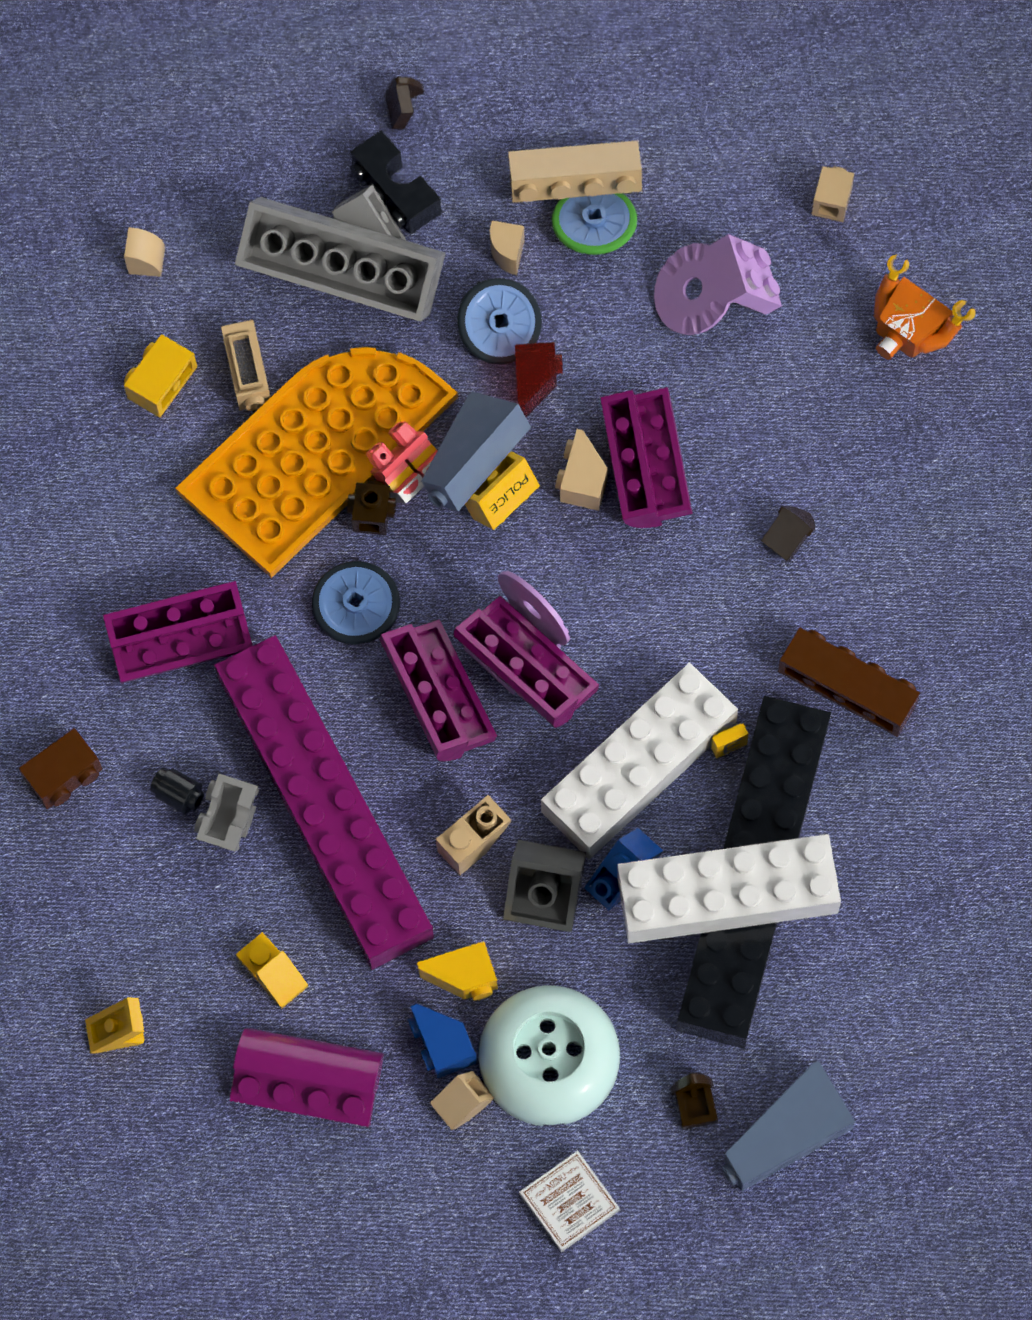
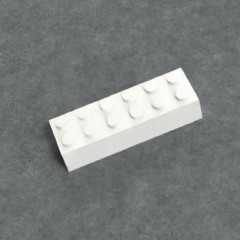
[541,662,738,860]
[617,834,841,943]

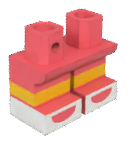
[366,421,438,504]

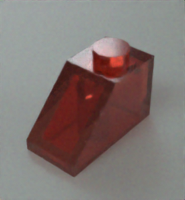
[515,342,563,417]

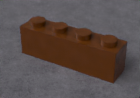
[778,627,920,737]

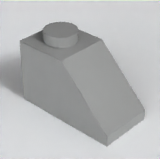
[331,185,406,240]

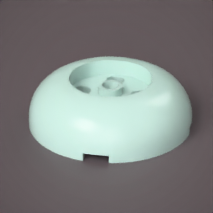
[479,985,620,1126]

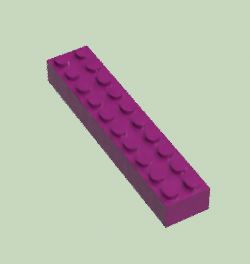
[214,635,434,970]

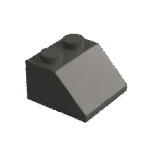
[503,840,586,932]

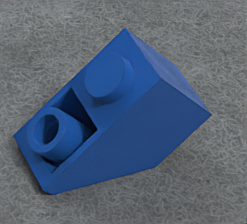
[584,828,663,911]
[407,1004,477,1079]

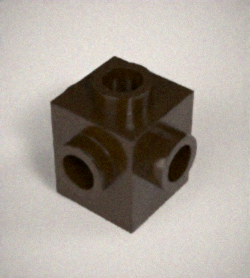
[347,480,396,535]

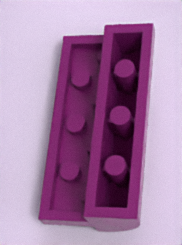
[600,387,693,528]
[103,581,253,684]
[454,596,599,728]
[379,619,497,761]
[230,1028,384,1127]

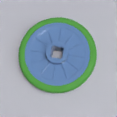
[552,193,637,255]

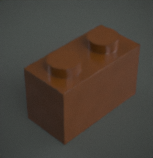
[18,728,103,809]

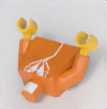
[874,255,976,360]

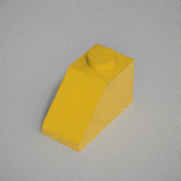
[417,941,498,1001]

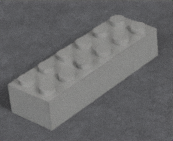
[235,197,446,322]

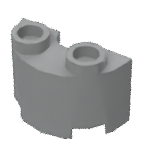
[194,773,259,852]

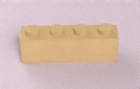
[508,140,642,203]

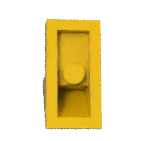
[236,932,308,1009]
[85,997,144,1053]

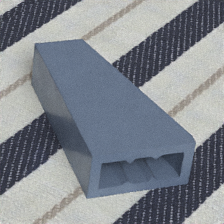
[421,391,531,511]
[722,1060,855,1191]

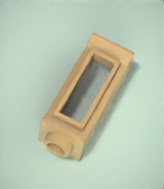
[221,320,270,411]

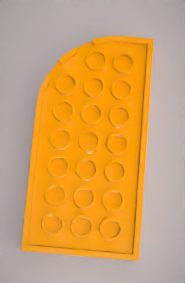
[175,347,458,578]

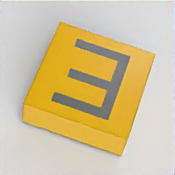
[711,723,749,759]

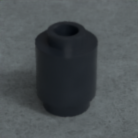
[150,767,204,814]

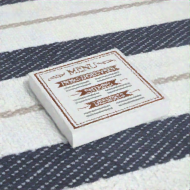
[519,1151,620,1252]

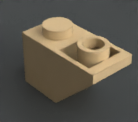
[555,429,607,511]
[436,795,511,876]

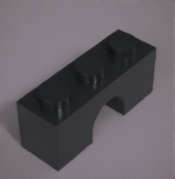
[350,130,442,235]

